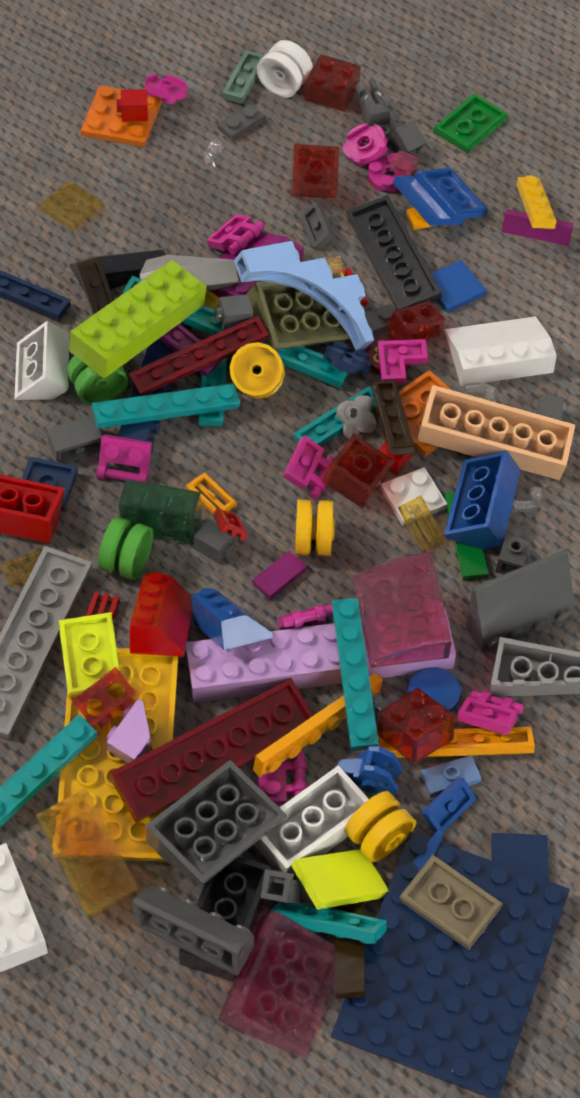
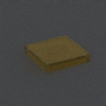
[38,180,103,231]

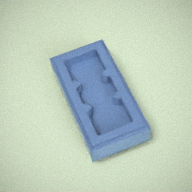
[420,755,482,797]

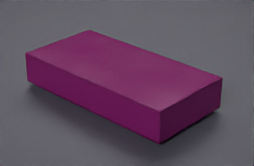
[252,551,307,600]

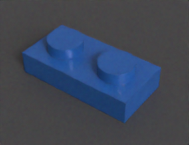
[421,777,476,833]

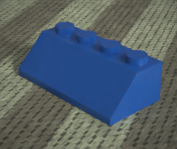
[444,451,521,549]

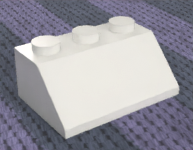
[14,320,70,400]

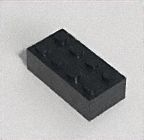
[179,856,271,982]

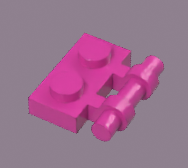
[206,214,265,255]
[282,436,335,499]
[276,604,333,629]
[457,690,524,735]
[259,751,308,805]

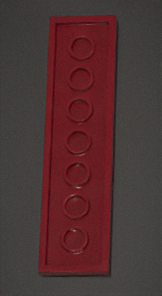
[108,678,314,823]

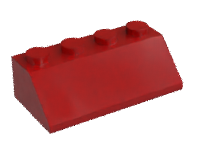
[0,475,65,543]
[130,572,193,657]

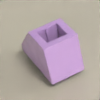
[106,698,151,763]

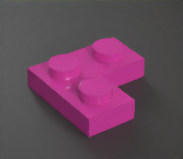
[378,339,428,384]

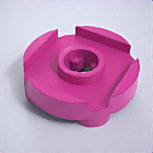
[144,73,188,104]
[343,124,388,167]
[368,153,413,193]

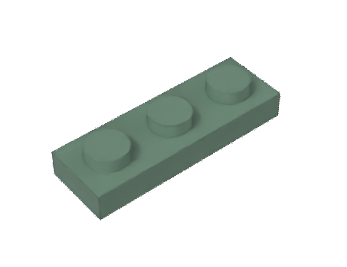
[222,50,265,104]

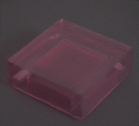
[389,150,419,176]

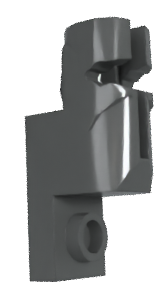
[355,79,393,146]

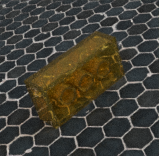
[36,788,141,919]

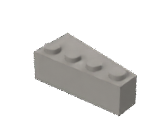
[490,637,580,696]

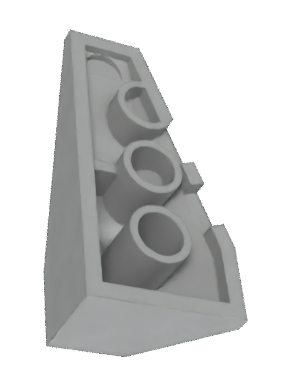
[140,255,240,291]

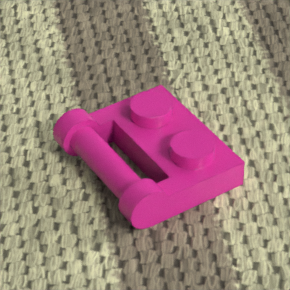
[97,434,152,487]

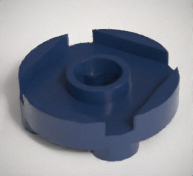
[323,341,371,375]

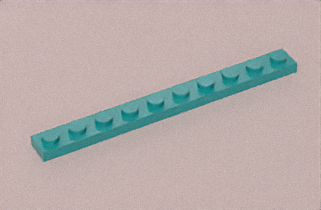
[122,276,348,389]

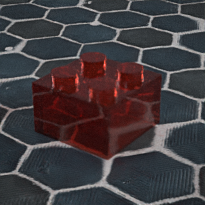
[304,54,361,112]
[291,144,339,198]
[322,434,395,509]
[377,688,455,764]

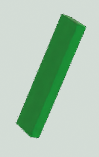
[444,492,488,581]

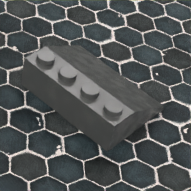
[466,550,574,652]
[145,760,287,885]

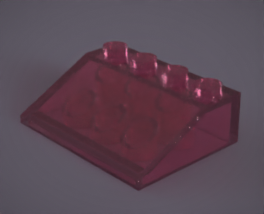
[353,552,451,668]
[218,911,335,1057]

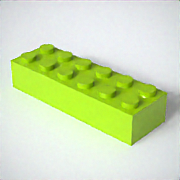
[69,260,207,378]

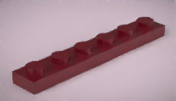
[129,315,269,396]

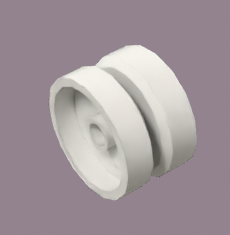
[257,40,313,98]

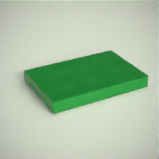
[433,93,508,153]

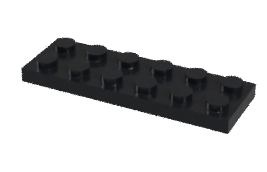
[346,195,442,315]

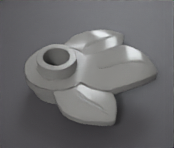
[337,395,376,442]

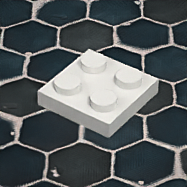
[380,467,447,526]

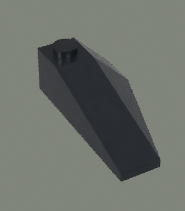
[70,250,166,294]

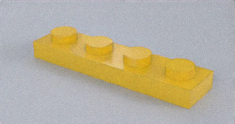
[516,175,556,229]

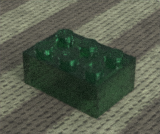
[119,479,202,545]

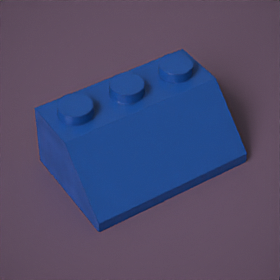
[191,588,273,650]

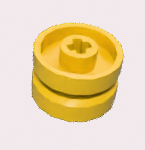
[230,342,285,399]
[295,499,335,557]
[344,791,416,863]

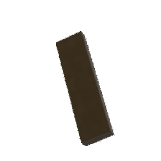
[371,380,415,455]
[334,902,366,999]

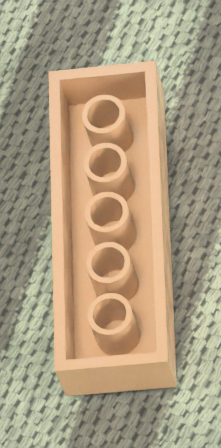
[417,385,575,480]

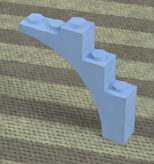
[234,241,374,350]

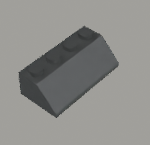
[132,885,254,976]

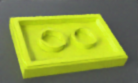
[58,612,123,698]
[291,849,389,910]

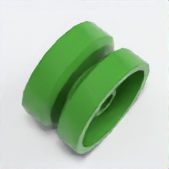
[67,356,129,406]
[98,516,153,581]

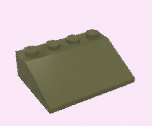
[247,273,351,350]

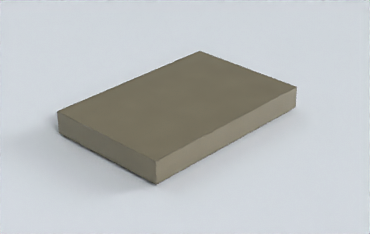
[399,855,503,950]

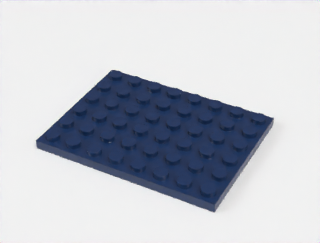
[331,832,570,1098]

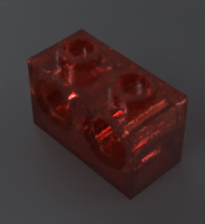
[387,301,446,340]
[72,667,136,728]

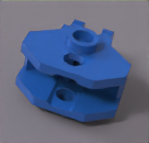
[336,746,403,796]

